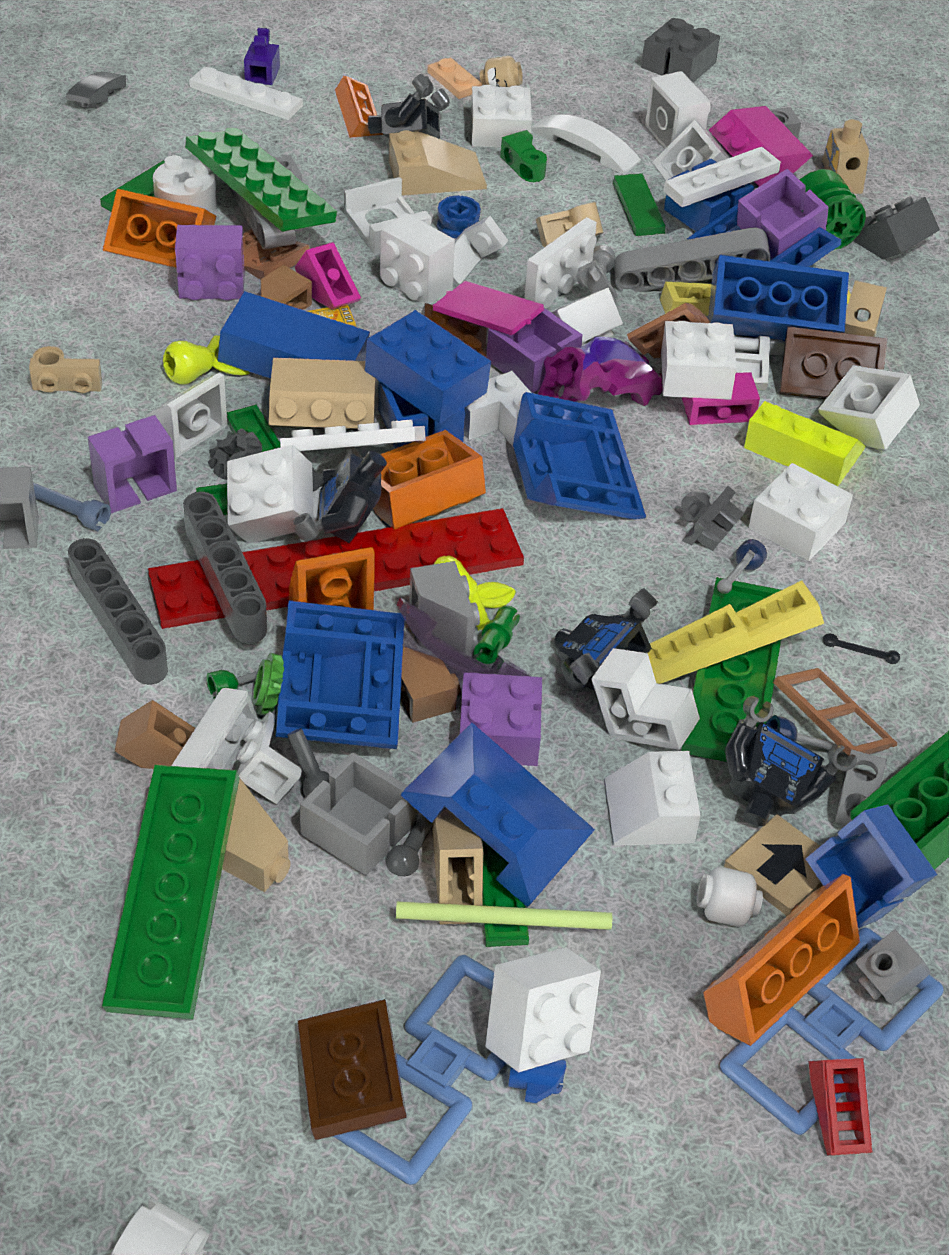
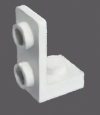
[453,216,509,285]
[237,711,302,805]

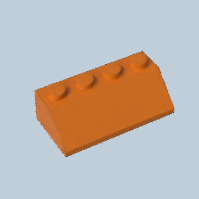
[703,874,860,1046]

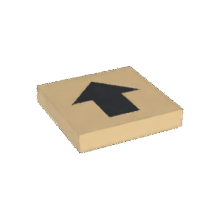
[724,814,823,916]

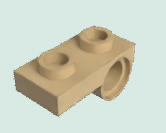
[536,202,604,248]
[29,346,102,393]

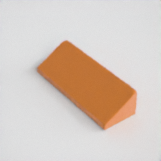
[335,76,383,138]

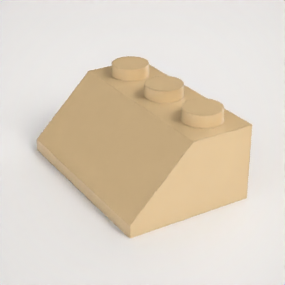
[269,358,376,430]

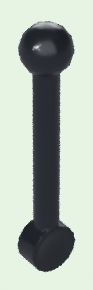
[823,633,900,665]

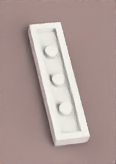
[189,66,303,120]
[663,147,781,207]
[280,420,426,452]

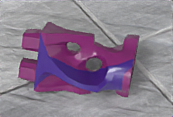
[538,336,663,406]

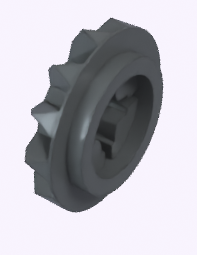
[208,428,262,480]

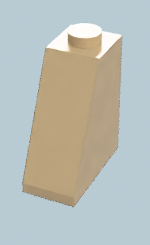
[222,769,291,892]
[432,808,483,925]

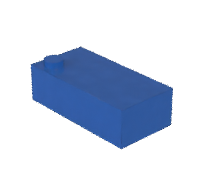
[708,255,849,342]
[218,291,370,379]

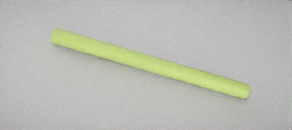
[396,901,612,930]

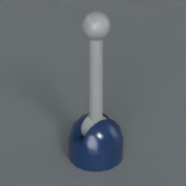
[717,539,767,594]
[766,715,849,758]

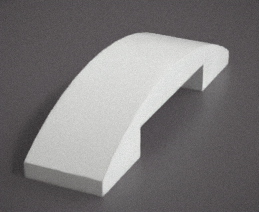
[531,114,641,175]

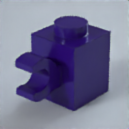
[244,27,280,85]

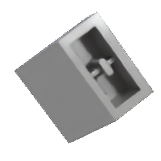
[409,561,480,667]

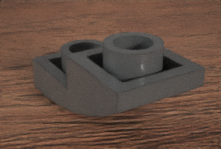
[66,71,126,108]

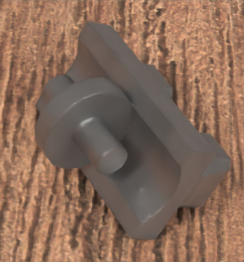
[681,486,744,551]

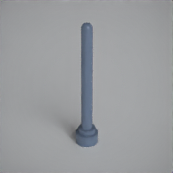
[33,482,111,532]

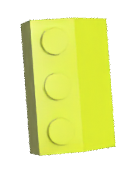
[744,401,866,487]

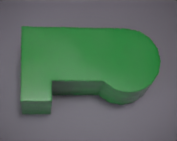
[500,130,547,182]

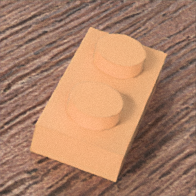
[427,57,482,99]

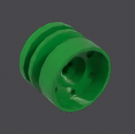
[799,169,866,250]

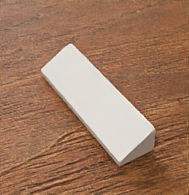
[171,688,258,770]

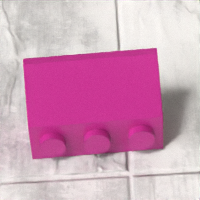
[709,106,813,187]

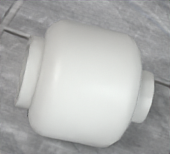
[697,867,763,927]

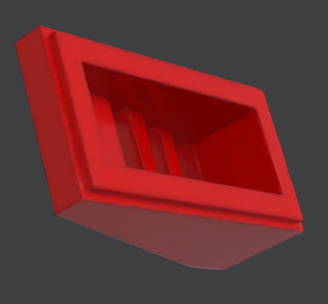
[808,1058,873,1155]

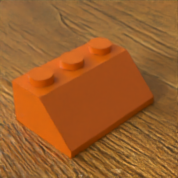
[103,189,217,268]
[373,430,486,529]

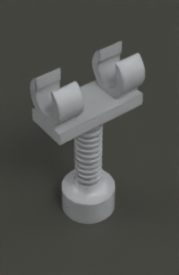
[576,245,617,304]

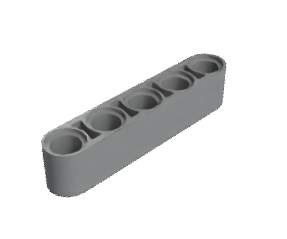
[614,228,770,292]

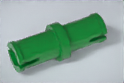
[474,605,520,664]

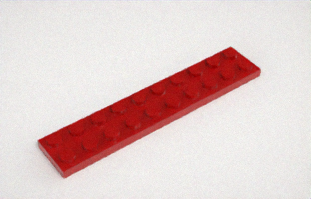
[148,508,524,629]

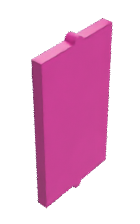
[433,281,544,335]

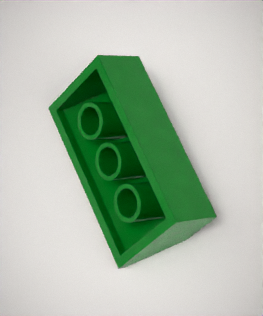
[850,731,949,870]

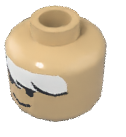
[480,56,523,87]

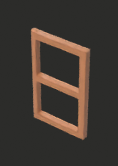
[773,668,898,756]

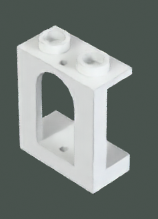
[344,177,431,255]

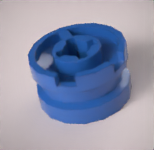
[437,195,481,239]

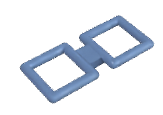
[720,928,944,1135]
[333,955,506,1185]

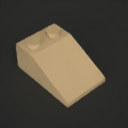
[389,130,487,196]

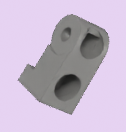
[835,749,887,825]

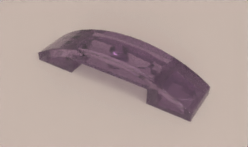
[396,598,534,677]

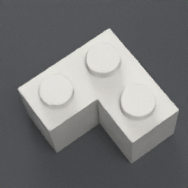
[464,371,531,446]
[592,648,700,750]

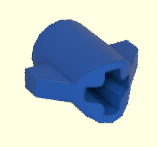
[508,1059,567,1103]

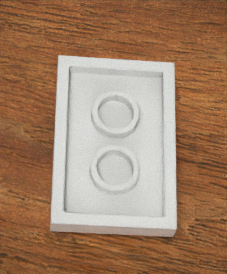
[524,217,597,309]

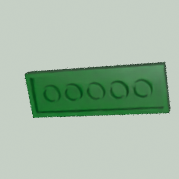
[185,127,337,232]
[681,577,781,762]
[102,765,240,1020]

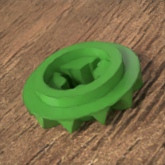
[252,653,285,715]

